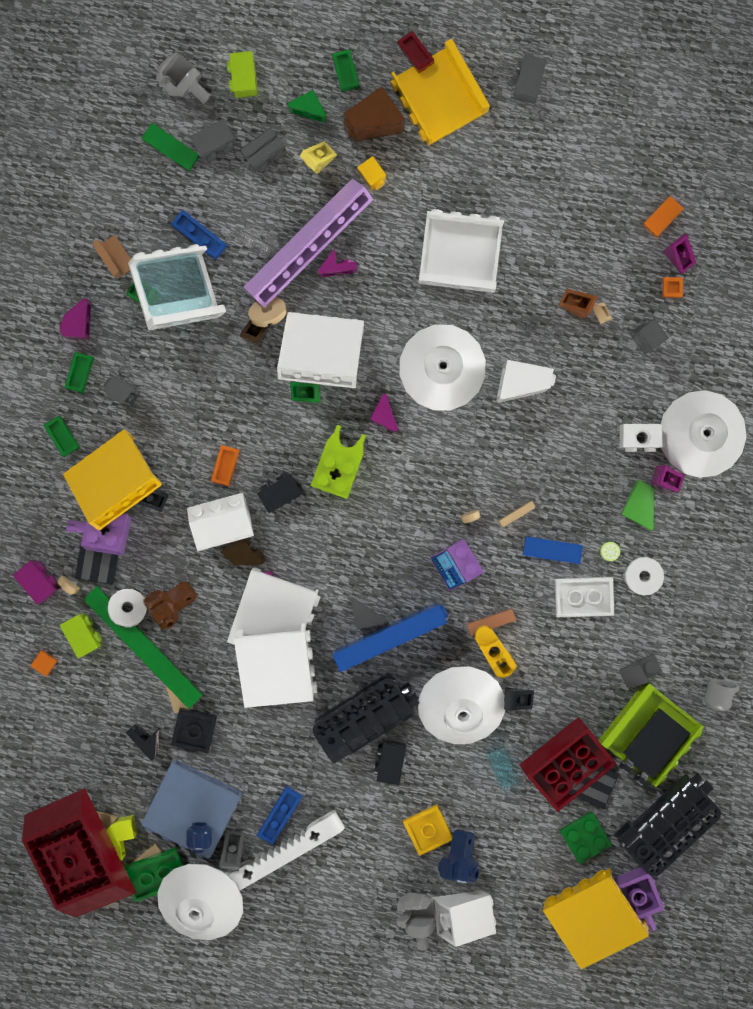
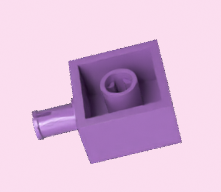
[66,513,131,556]
[613,867,664,933]

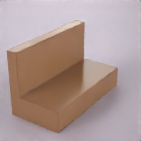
[92,235,131,279]

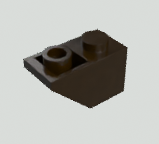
[221,538,266,566]

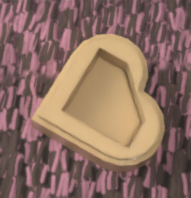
[57,576,80,595]

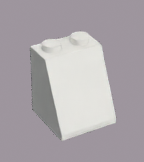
[496,360,556,403]
[432,891,496,947]

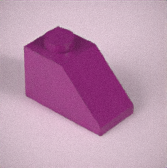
[59,298,92,340]

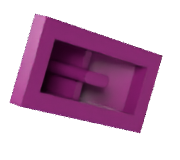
[663,234,696,274]
[370,394,398,432]
[651,465,685,493]

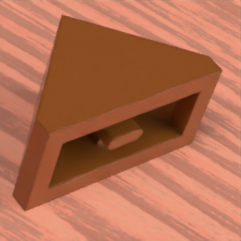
[558,288,598,319]

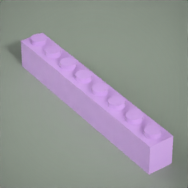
[244,179,373,308]

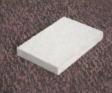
[555,577,614,617]

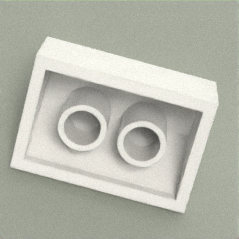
[187,493,254,551]

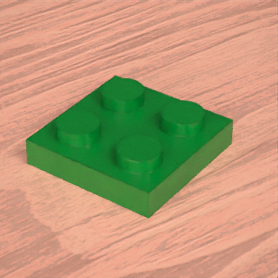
[559,811,612,865]

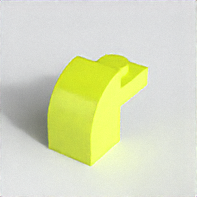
[106,815,138,861]

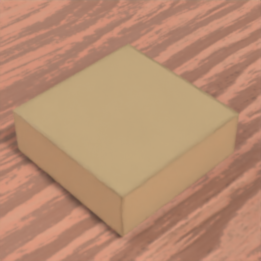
[593,302,612,324]

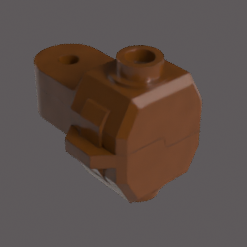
[143,581,197,629]

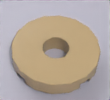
[248,297,287,327]

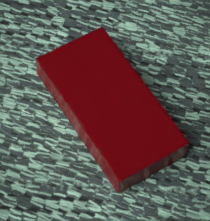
[397,31,434,73]

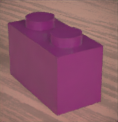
[13,560,60,605]

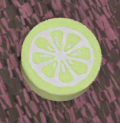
[600,542,620,561]

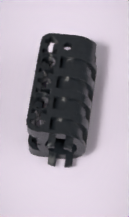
[313,674,419,764]

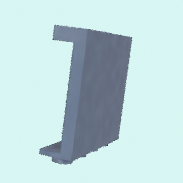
[141,759,243,859]

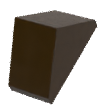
[240,320,271,348]

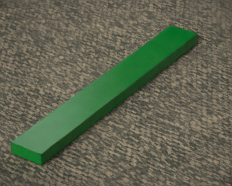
[83,586,204,709]

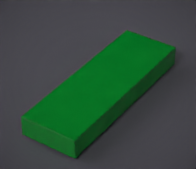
[141,123,200,172]

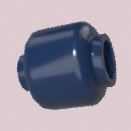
[186,822,212,853]

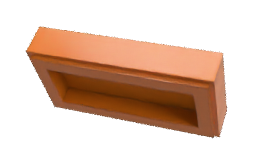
[643,196,684,238]
[211,445,240,487]

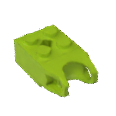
[311,425,366,499]

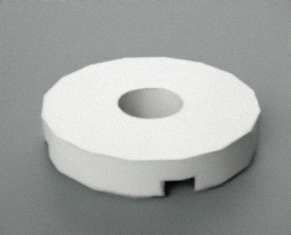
[625,557,664,595]
[108,589,147,627]

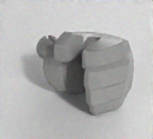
[156,52,211,104]
[396,892,435,951]

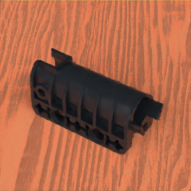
[614,773,721,877]

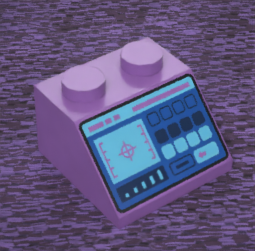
[430,538,484,591]

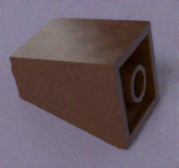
[343,87,405,142]

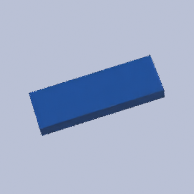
[171,209,228,260]
[523,536,583,564]
[256,785,303,845]

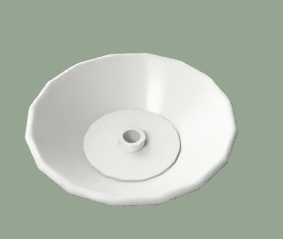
[399,325,486,411]
[661,390,747,478]
[418,666,505,744]
[157,864,243,940]

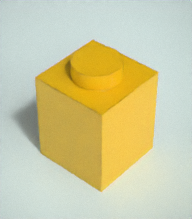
[357,156,386,191]

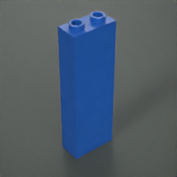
[332,602,449,672]

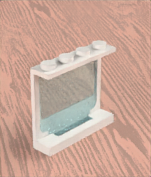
[128,244,226,330]

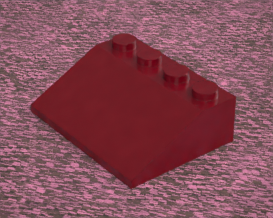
[519,717,617,812]

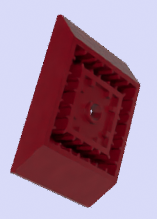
[22,788,137,918]

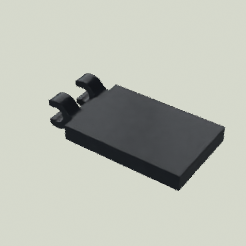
[619,707,690,786]

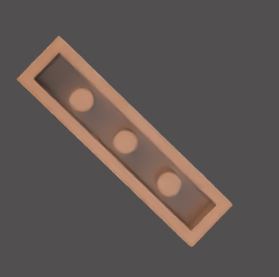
[466,608,516,636]

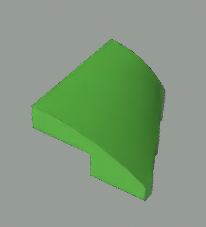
[621,480,654,531]

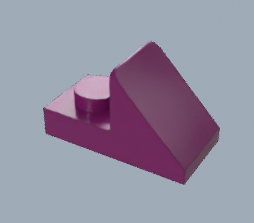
[318,249,357,278]

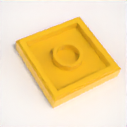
[403,804,452,856]

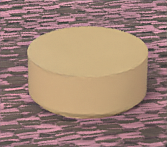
[461,510,481,523]

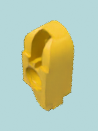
[474,625,516,678]

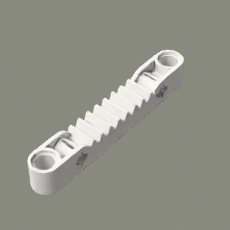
[225,810,345,891]

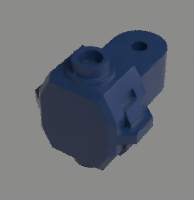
[438,829,479,883]

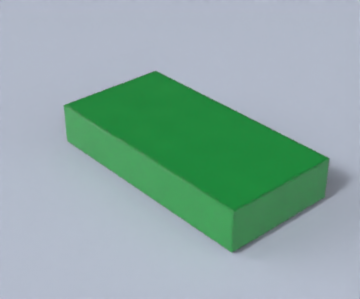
[332,49,360,92]
[64,352,94,394]
[43,415,80,458]

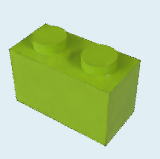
[227,51,258,98]
[59,613,103,659]

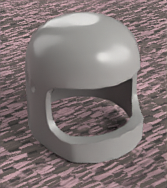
[704,679,740,712]

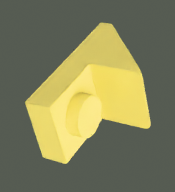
[300,141,337,174]

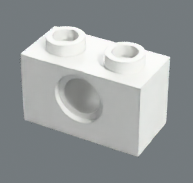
[620,424,662,452]

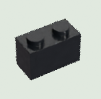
[257,473,303,513]
[374,739,406,785]

